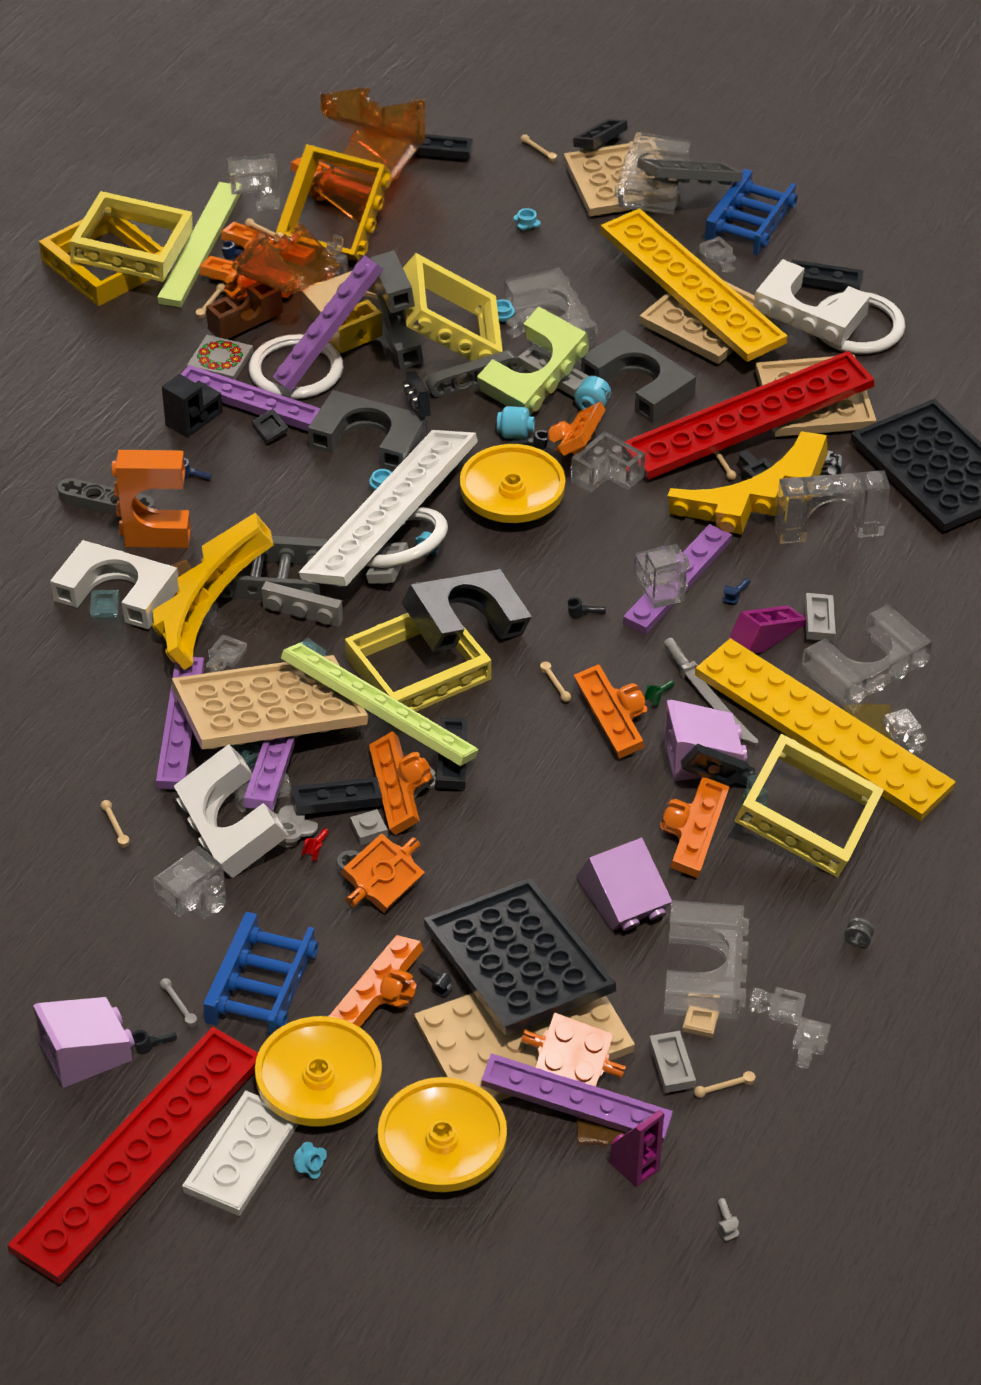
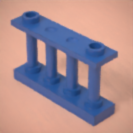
[705,169,798,256]
[203,912,319,1036]

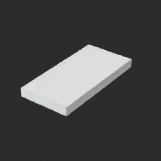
[182,1091,299,1216]

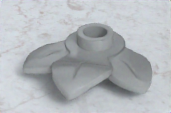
[275,805,318,847]

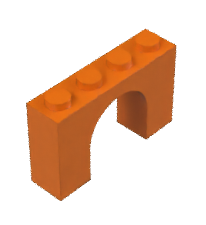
[112,450,191,548]

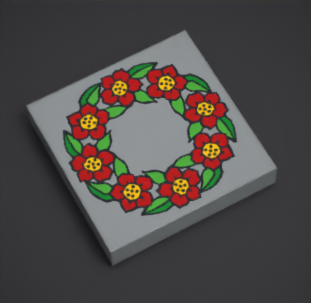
[187,335,253,380]

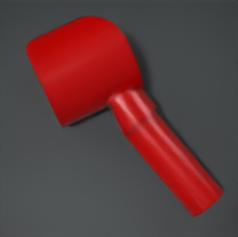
[301,829,329,861]

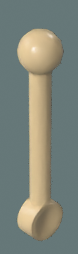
[521,134,557,162]
[245,219,284,243]
[196,284,225,319]
[714,451,736,480]
[540,662,571,702]
[100,800,130,848]
[694,1071,755,1098]

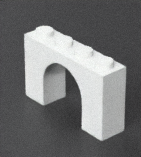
[754,259,871,346]
[50,540,179,629]
[174,744,289,878]

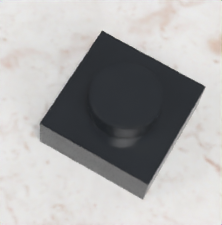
[252,409,288,445]

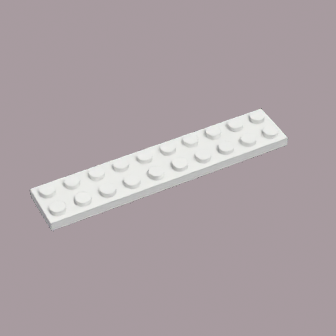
[299,430,478,586]

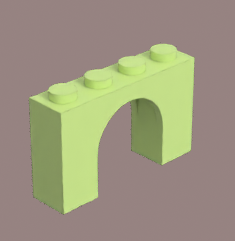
[477,307,589,415]

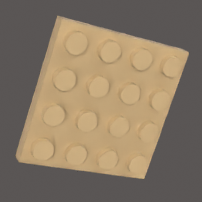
[564,140,680,216]
[639,280,773,364]
[755,355,876,437]

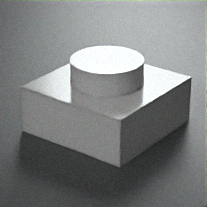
[350,809,388,845]

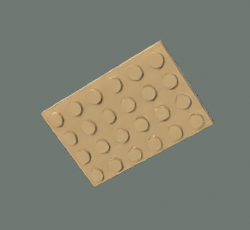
[172,655,368,749]
[414,993,635,1102]

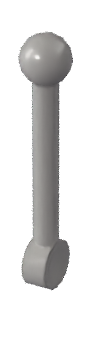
[160,978,197,1027]

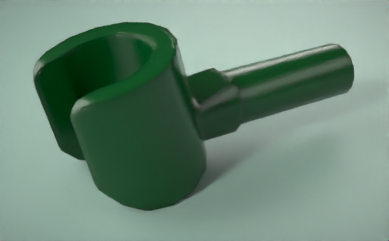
[644,680,675,706]

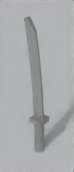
[664,638,758,746]

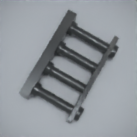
[218,532,328,600]

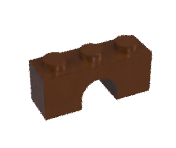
[206,278,283,339]

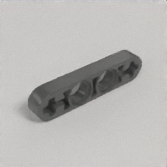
[426,350,520,397]
[57,478,155,515]

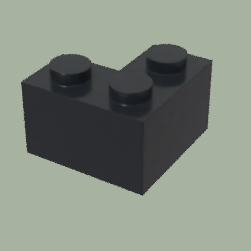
[161,374,223,438]

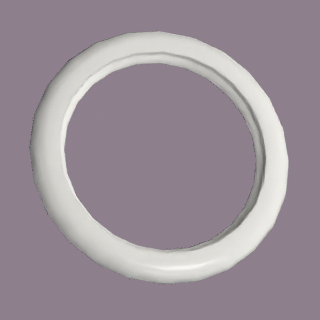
[817,292,906,354]
[249,334,343,400]
[365,507,448,568]

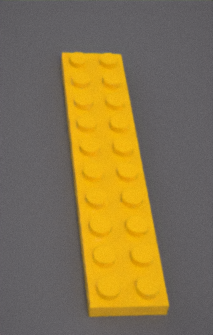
[600,208,787,362]
[695,638,956,821]

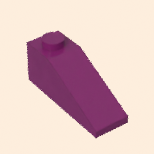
[728,605,806,653]
[610,1110,664,1188]

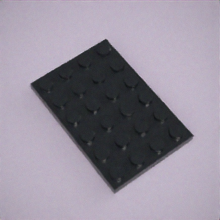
[851,398,981,532]
[424,877,616,1036]

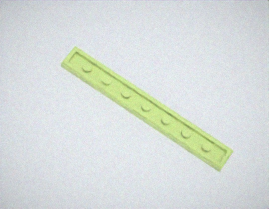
[158,182,242,308]
[281,643,478,766]

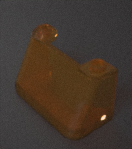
[320,87,425,146]
[314,128,418,224]
[232,224,341,293]

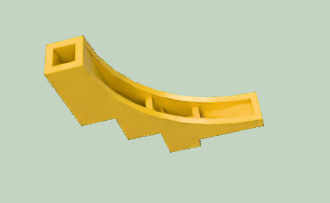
[667,431,828,534]
[152,513,274,670]

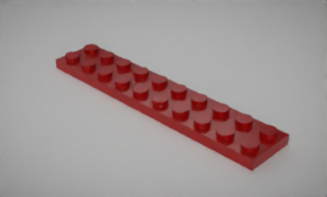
[624,351,875,479]
[7,1027,258,1285]

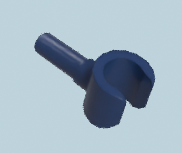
[222,240,244,259]
[184,458,212,480]
[722,578,750,604]

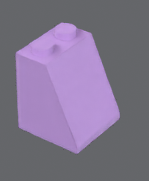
[664,700,747,781]
[576,838,672,931]
[33,997,135,1088]

